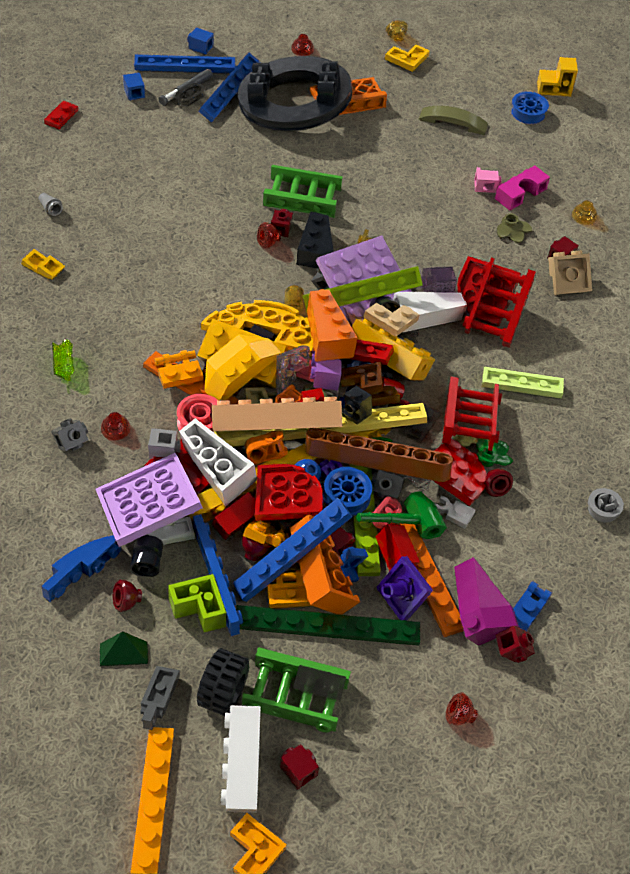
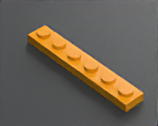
[130,727,174,874]

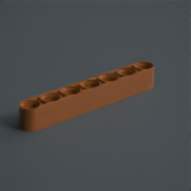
[305,428,453,482]

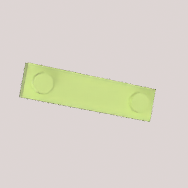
[482,367,564,399]

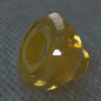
[385,20,408,42]
[572,200,597,225]

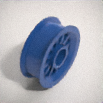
[511,92,549,124]
[323,467,372,516]

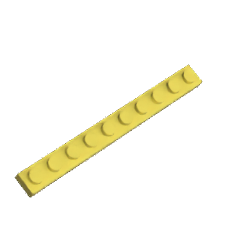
[214,403,427,447]

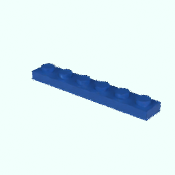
[198,52,261,123]
[134,54,235,73]
[233,498,352,602]
[193,514,243,636]

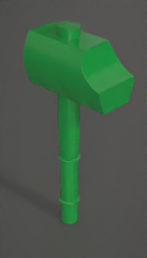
[356,491,447,539]

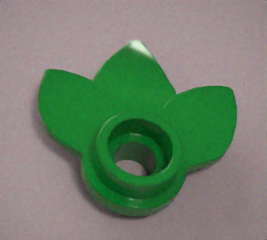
[476,438,513,467]

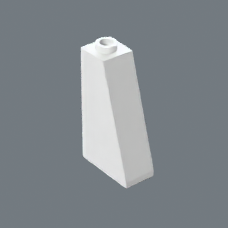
[393,292,467,332]

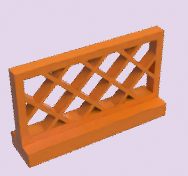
[310,77,387,115]

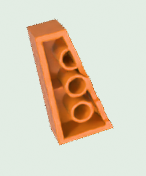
[307,289,358,362]
[290,514,360,615]

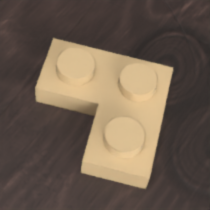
[363,303,420,337]

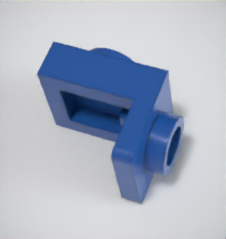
[339,547,368,582]

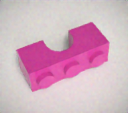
[495,165,550,211]

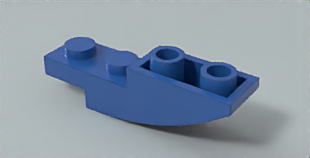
[41,535,121,602]

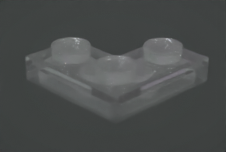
[276,345,310,395]

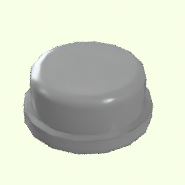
[588,488,624,523]

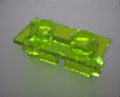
[52,339,75,381]

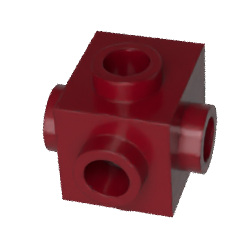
[495,625,535,663]

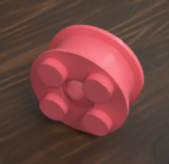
[177,394,218,432]

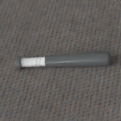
[159,69,213,106]

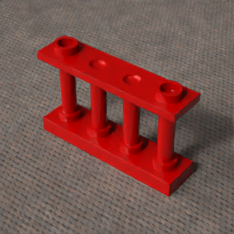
[463,257,536,348]
[442,377,502,451]

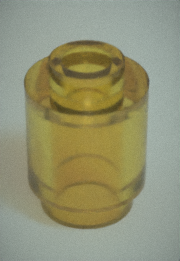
[284,285,304,313]

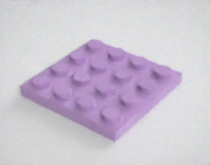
[316,236,412,327]
[96,452,203,547]

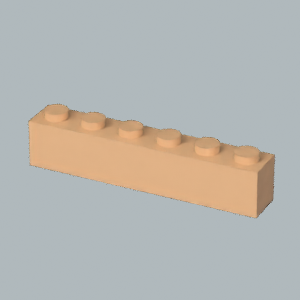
[212,397,342,431]

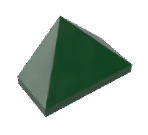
[100,631,148,666]

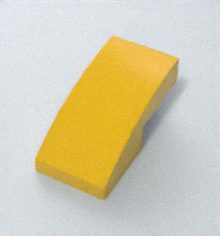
[21,249,65,279]

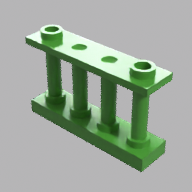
[263,165,343,218]
[242,647,351,733]

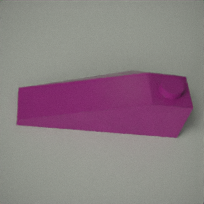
[454,557,519,645]

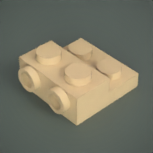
[548,250,592,295]

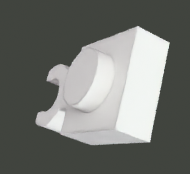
[436,496,475,529]

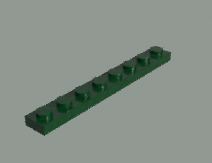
[236,605,421,646]

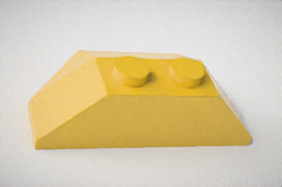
[205,334,282,401]

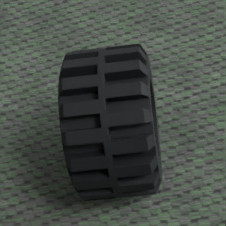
[197,648,249,716]

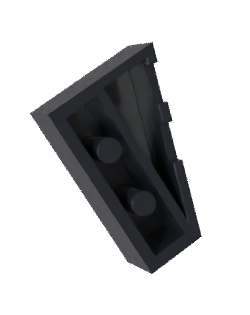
[296,212,334,269]

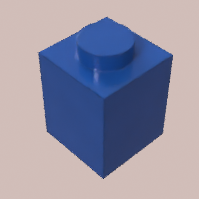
[187,27,214,55]
[123,72,145,100]

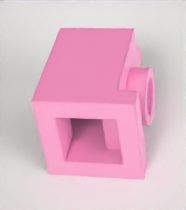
[474,167,501,193]

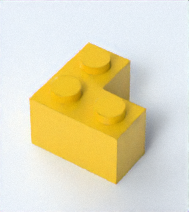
[537,57,578,97]

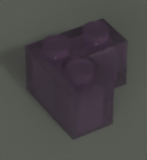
[420,266,457,293]

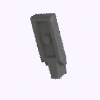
[140,666,180,730]

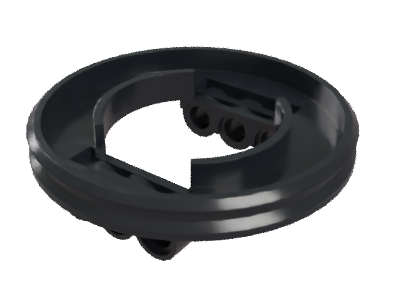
[238,56,352,131]

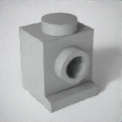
[148,428,181,459]

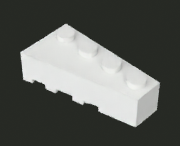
[179,418,257,507]
[221,705,261,813]

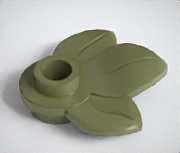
[497,213,532,243]

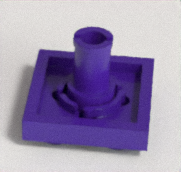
[376,556,433,621]

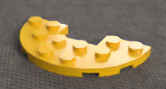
[201,300,313,357]

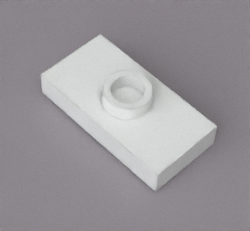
[148,517,195,545]

